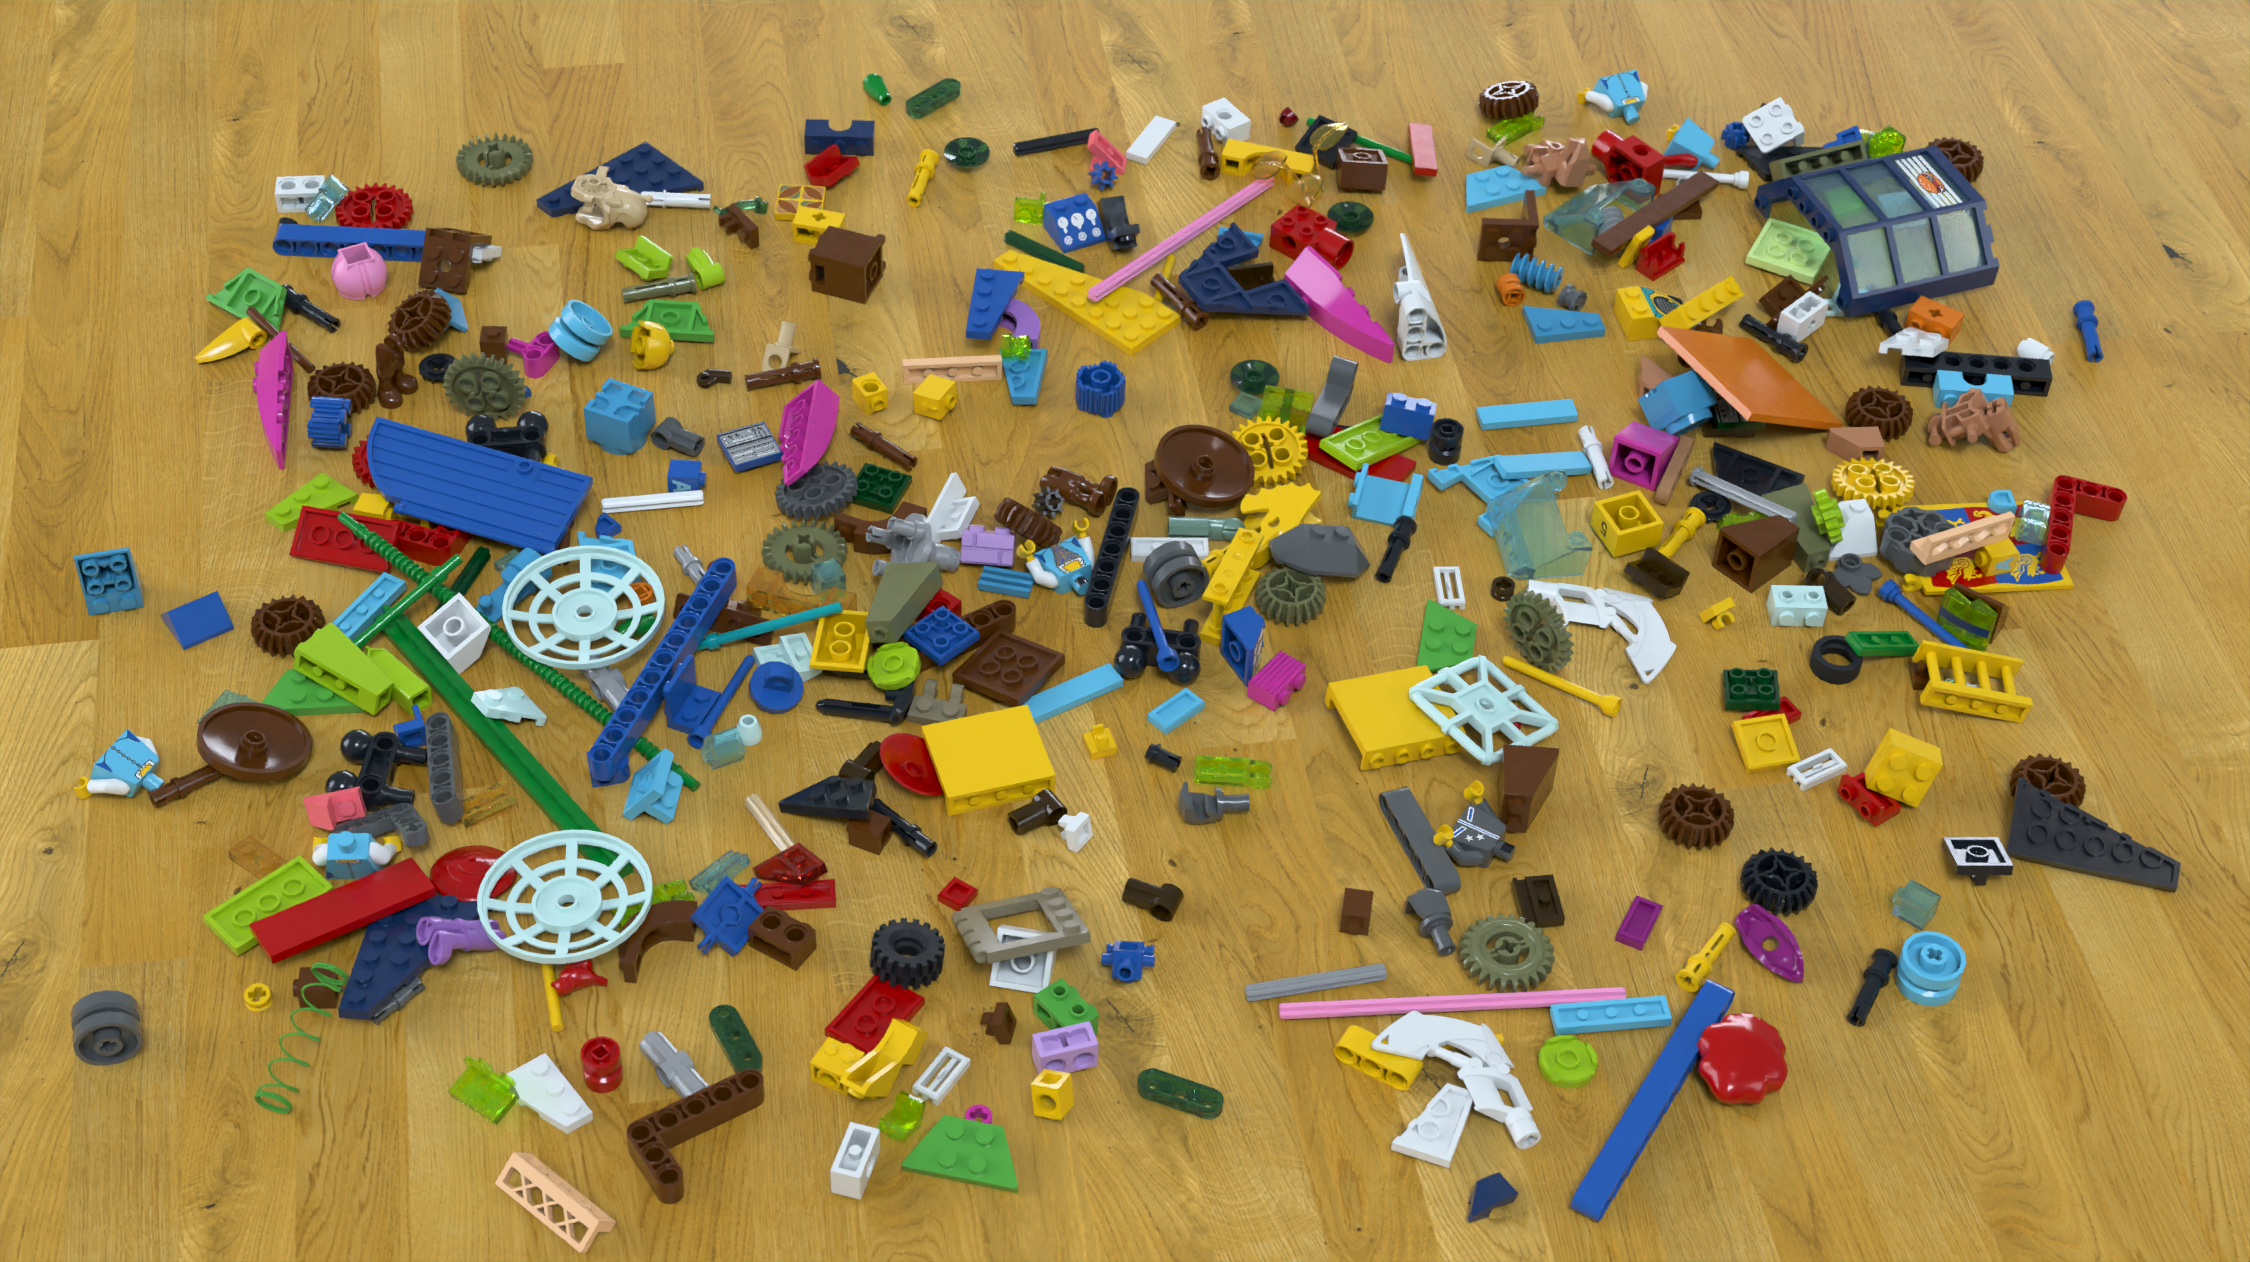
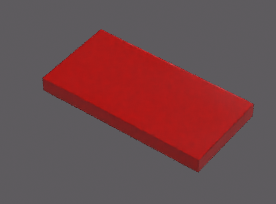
[289,505,402,574]

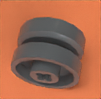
[1142,541,1209,608]
[70,990,143,1066]

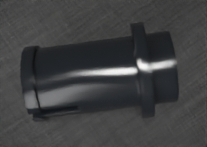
[1145,743,1182,773]

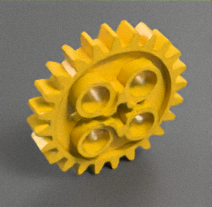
[1232,416,1308,489]
[1831,457,1915,510]

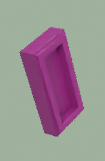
[1615,895,1663,951]

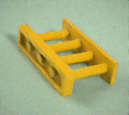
[1200,527,1264,647]
[1913,640,2033,723]

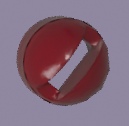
[1279,107,1299,127]

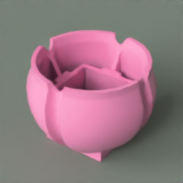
[331,242,388,300]

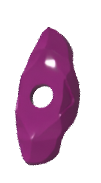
[1735,904,1804,983]

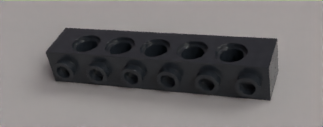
[1898,351,2053,397]

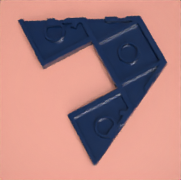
[1178,222,1311,316]

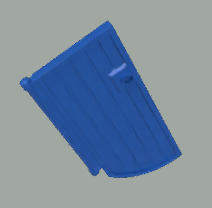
[367,417,593,555]

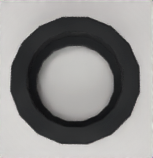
[1810,635,1863,685]

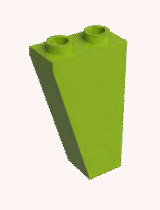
[293,622,394,715]

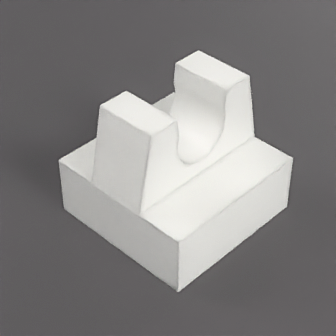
[1058,812,1093,853]

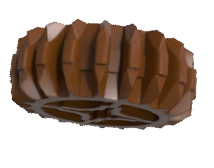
[1478,80,1539,121]
[1925,137,1984,184]
[387,289,452,352]
[307,361,376,417]
[1845,385,1913,442]
[994,498,1062,549]
[251,594,325,658]
[2009,753,2086,808]
[1658,782,1734,851]

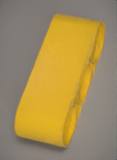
[1333,1025,1423,1091]

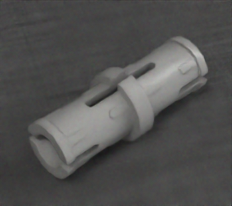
[673,544,706,587]

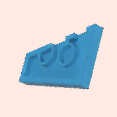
[1522,306,1606,344]
[999,349,1048,405]

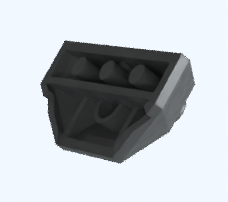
[1268,523,1370,578]

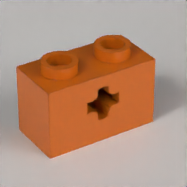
[1904,295,1965,346]

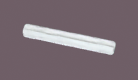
[601,490,704,514]

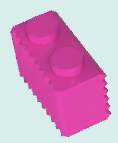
[1247,651,1306,711]

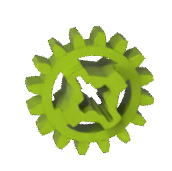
[1810,488,1845,545]

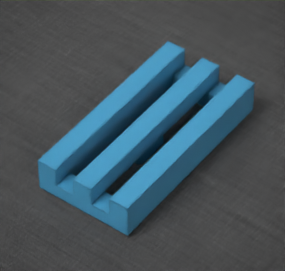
[978,565,1034,599]

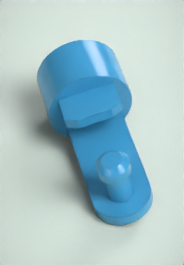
[475,548,552,624]

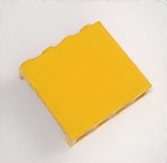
[1324,665,1466,771]
[922,704,1056,816]

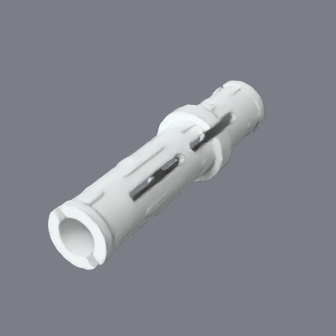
[1578,426,1614,489]

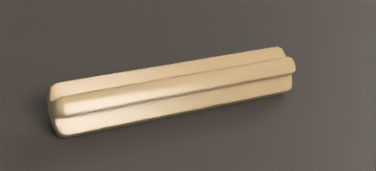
[745,794,797,857]

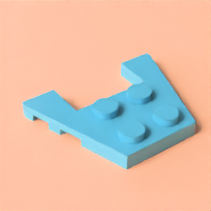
[1427,455,1534,537]

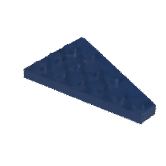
[536,142,704,218]
[338,895,493,1020]

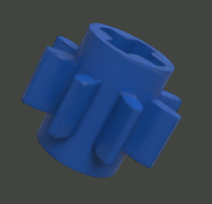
[1721,122,1750,150]
[1088,161,1118,190]

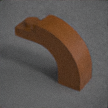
[834,501,927,555]
[618,900,698,983]

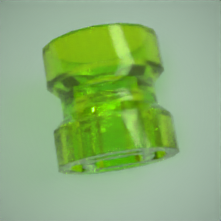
[1000,334,1031,360]

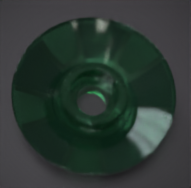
[944,137,990,168]
[1327,201,1374,233]
[1230,360,1279,394]

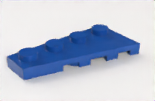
[966,268,1025,340]

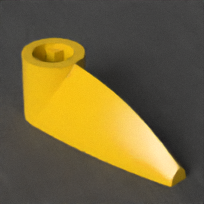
[194,317,267,363]

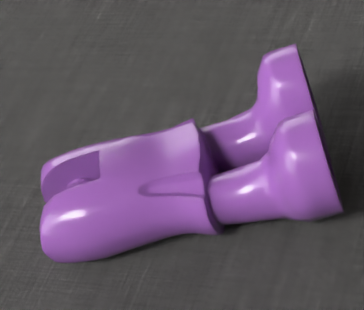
[416,916,507,965]

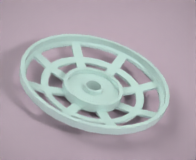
[502,545,665,670]
[477,830,653,964]

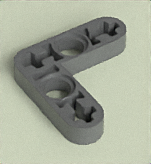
[332,803,430,847]

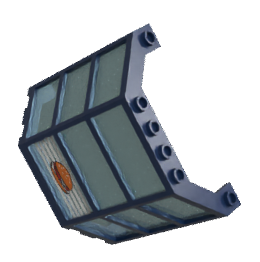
[1754,145,1999,318]

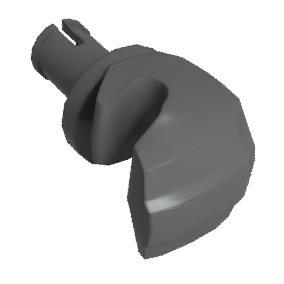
[1178,782,1250,824]
[1405,888,1456,956]

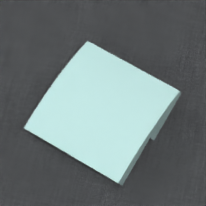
[752,633,822,682]

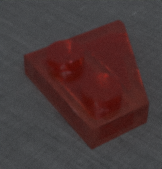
[752,842,828,886]

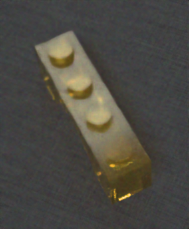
[746,566,857,625]

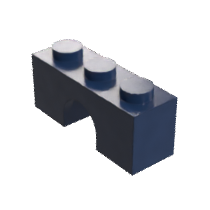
[804,119,875,156]

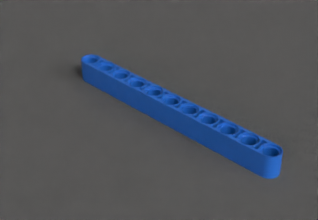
[589,557,737,781]
[1570,979,1735,1222]

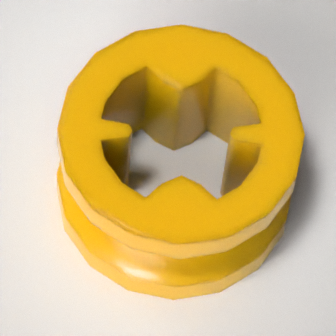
[243,983,273,1012]

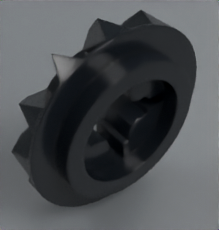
[418,353,455,383]
[1690,491,1731,523]

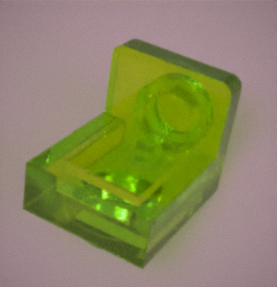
[1867,125,1906,158]
[1014,192,1050,225]
[878,1091,926,1141]

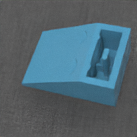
[74,547,144,616]

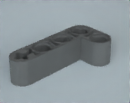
[1305,355,1358,438]

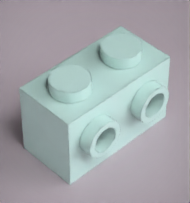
[1767,585,1828,627]

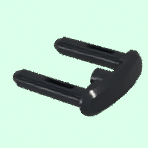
[816,666,916,726]

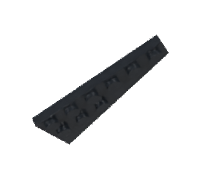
[2006,776,2181,893]

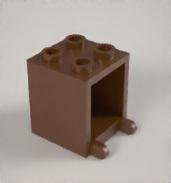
[808,226,886,304]

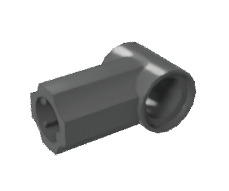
[650,417,705,457]

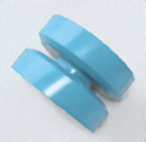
[548,300,613,362]
[1894,931,1966,1006]

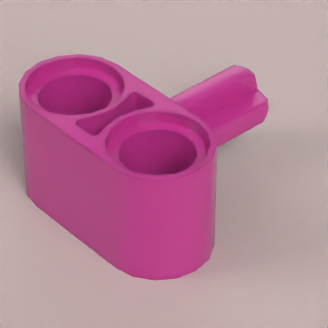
[507,331,560,378]

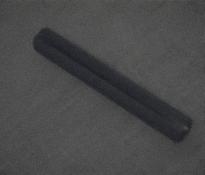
[1013,128,1100,156]

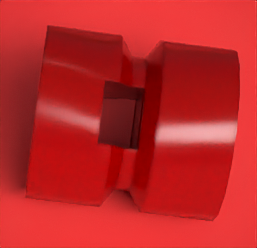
[581,1036,623,1093]

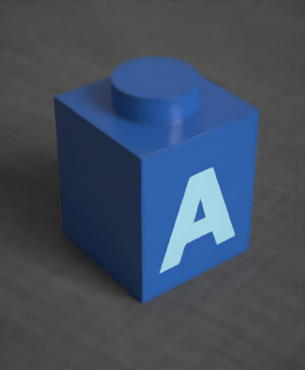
[667,459,707,493]

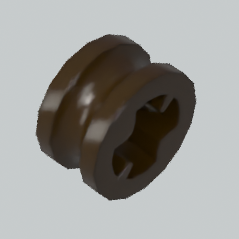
[1491,576,1515,602]

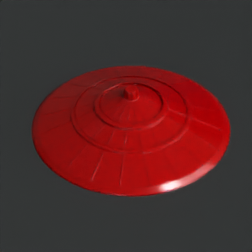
[879,733,944,796]
[430,845,517,902]

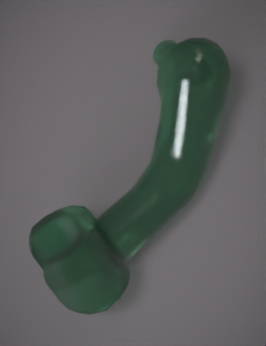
[713,196,769,216]

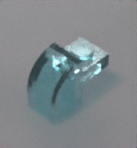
[2014,499,2050,546]

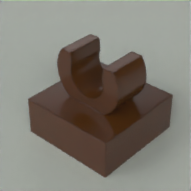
[1910,660,1930,690]
[980,1002,1017,1044]

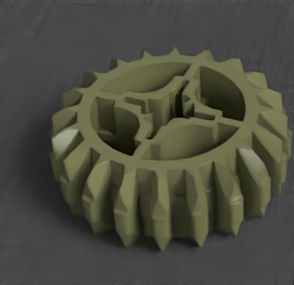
[1255,565,1326,627]

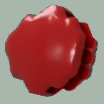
[1696,1012,1788,1105]

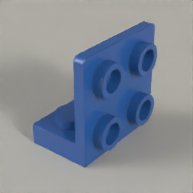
[662,654,721,734]

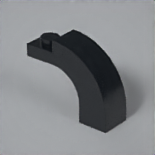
[1097,195,1140,250]

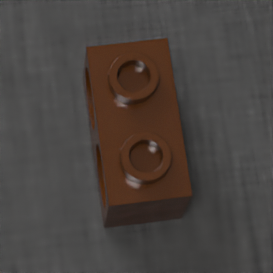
[748,905,817,971]

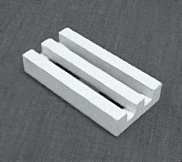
[1432,566,1466,610]
[1786,748,1848,791]
[912,1046,970,1106]

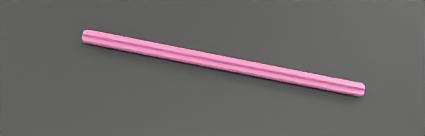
[1087,174,1274,302]
[1279,987,1626,1019]

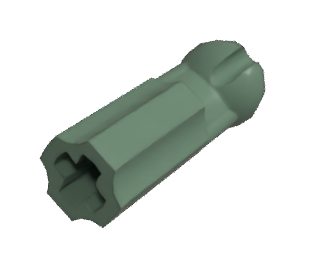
[1168,516,1245,542]

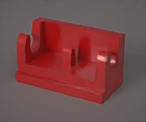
[1636,231,1685,281]

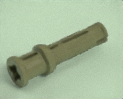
[621,272,696,303]

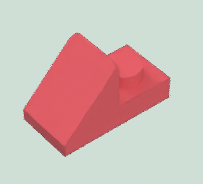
[1087,129,1127,175]
[303,787,367,831]

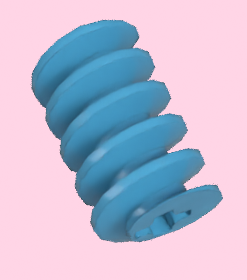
[1510,252,1564,294]

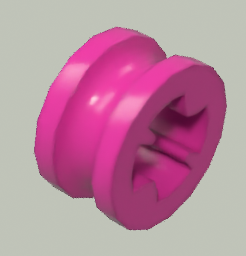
[965,1104,992,1124]

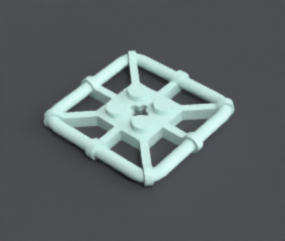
[1409,655,1559,766]

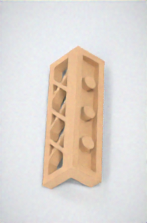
[902,355,1002,384]
[1909,511,2016,565]
[495,1152,616,1253]

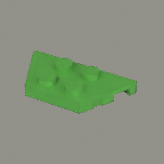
[205,267,287,331]
[620,299,714,342]
[1417,600,1477,672]
[262,669,366,716]
[902,1115,1019,1193]

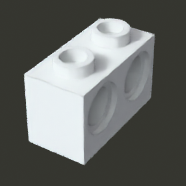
[275,175,328,213]

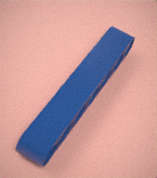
[272,224,426,262]

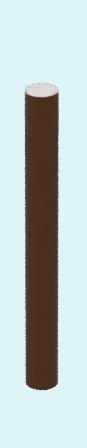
[246,306,315,373]

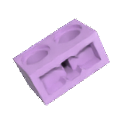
[1032,1021,1098,1075]

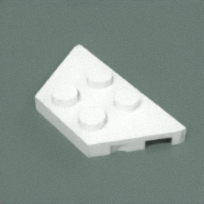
[1879,327,1949,357]

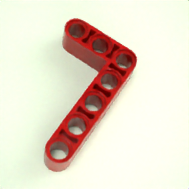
[2039,475,2127,574]
[391,519,474,567]

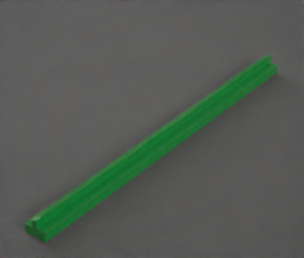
[374,605,633,886]

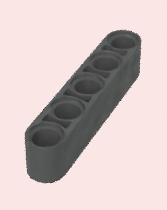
[425,712,464,824]
[1379,786,1461,895]

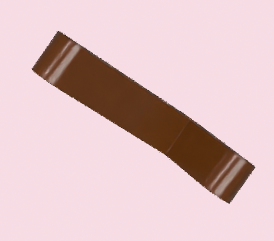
[880,600,1016,673]
[626,1069,765,1204]

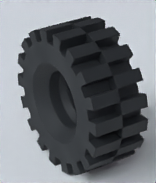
[870,918,945,989]

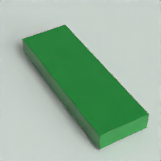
[1844,631,1920,656]

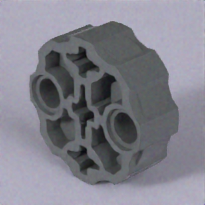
[1880,507,1956,577]

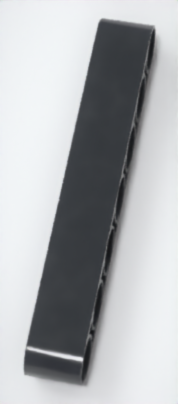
[1084,487,1139,628]

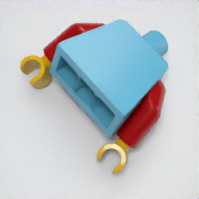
[1663,117,1720,171]

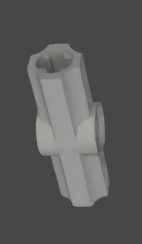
[579,655,629,712]
[639,1030,709,1098]

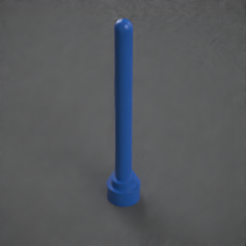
[1878,579,1970,649]
[1136,580,1180,672]
[687,655,755,750]

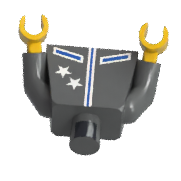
[1433,780,1516,868]

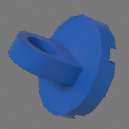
[749,661,804,714]

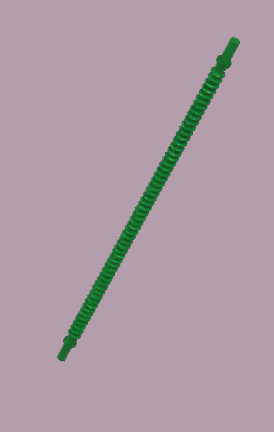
[338,512,700,791]

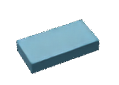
[1147,688,1205,735]

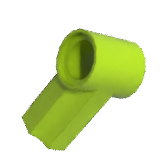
[686,247,725,290]

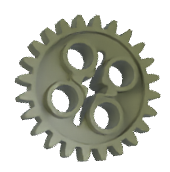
[443,352,527,421]
[1504,590,1574,673]

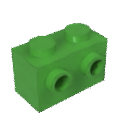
[1033,978,1099,1035]

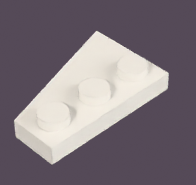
[493,1053,593,1134]
[1391,1083,1474,1168]

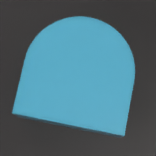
[1987,490,2017,514]

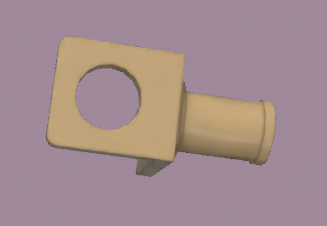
[1466,136,1520,168]
[762,321,800,371]

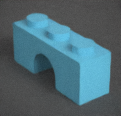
[1932,370,2014,408]

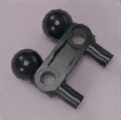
[465,410,549,463]
[1113,612,1202,685]
[325,729,428,812]

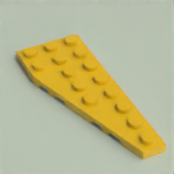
[993,250,1181,356]

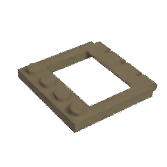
[951,887,1091,964]

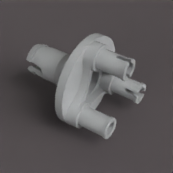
[866,513,961,576]

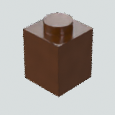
[479,326,509,365]
[846,810,892,855]
[1340,888,1374,936]
[293,967,340,1009]

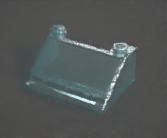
[1543,179,1656,255]
[1486,470,1592,580]

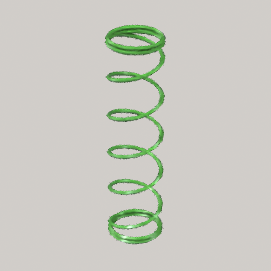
[254,962,349,1113]

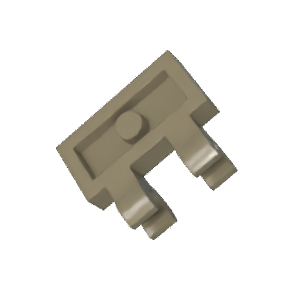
[907,678,967,725]

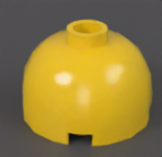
[630,320,674,370]

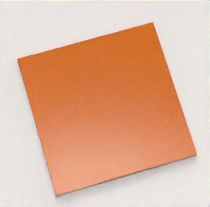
[1657,326,1844,430]

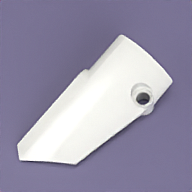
[1393,233,1447,361]

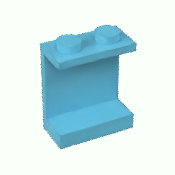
[1348,463,1423,527]

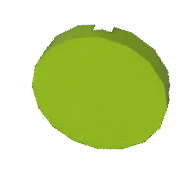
[867,642,921,690]
[1538,1035,1598,1088]

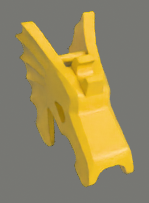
[1241,482,1322,570]

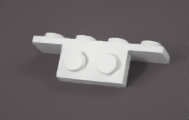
[928,472,980,543]

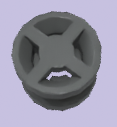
[1557,284,1587,312]

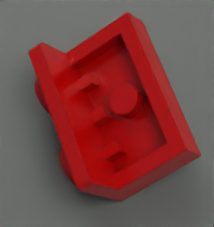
[804,144,860,188]
[1837,772,1902,827]

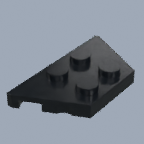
[1736,146,1823,181]
[1712,442,1805,497]
[778,775,877,820]

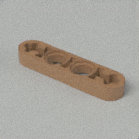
[1655,434,1695,506]

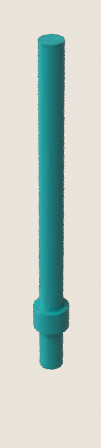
[695,602,843,652]

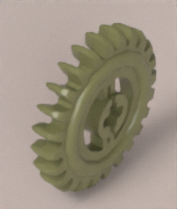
[456,133,533,186]
[761,518,848,584]
[1459,914,1555,993]

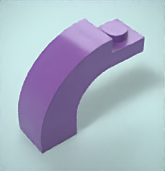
[998,298,1040,349]

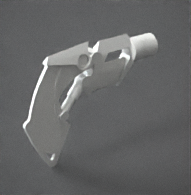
[1526,579,1676,684]
[1371,1011,1541,1149]

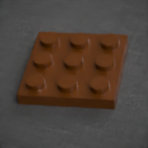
[952,629,1065,707]

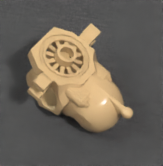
[571,166,653,229]

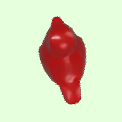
[551,952,608,996]

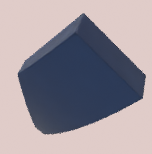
[1467,1172,1519,1223]

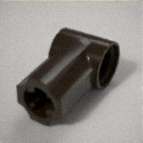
[1805,568,1857,615]
[838,741,883,780]
[1008,789,1068,835]
[1122,878,1184,922]

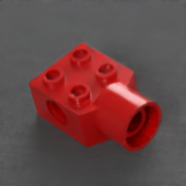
[1591,130,1666,204]
[1269,203,1354,270]

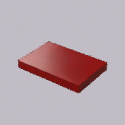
[824,974,925,1056]

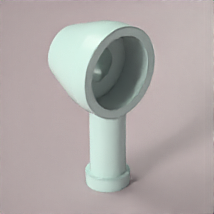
[711,715,762,749]

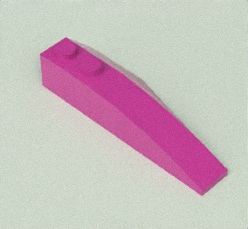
[1284,246,1395,364]
[253,331,294,470]
[778,379,840,486]

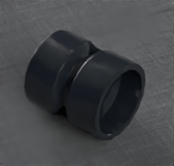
[1428,418,1464,466]

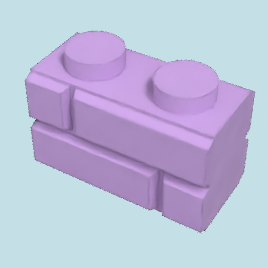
[960,525,1016,567]

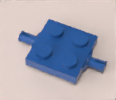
[690,875,764,957]

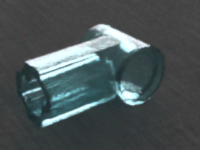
[305,174,350,223]

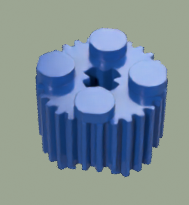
[1075,360,1126,418]
[307,396,352,449]

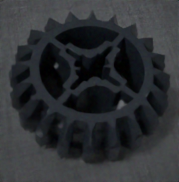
[1740,847,1818,917]

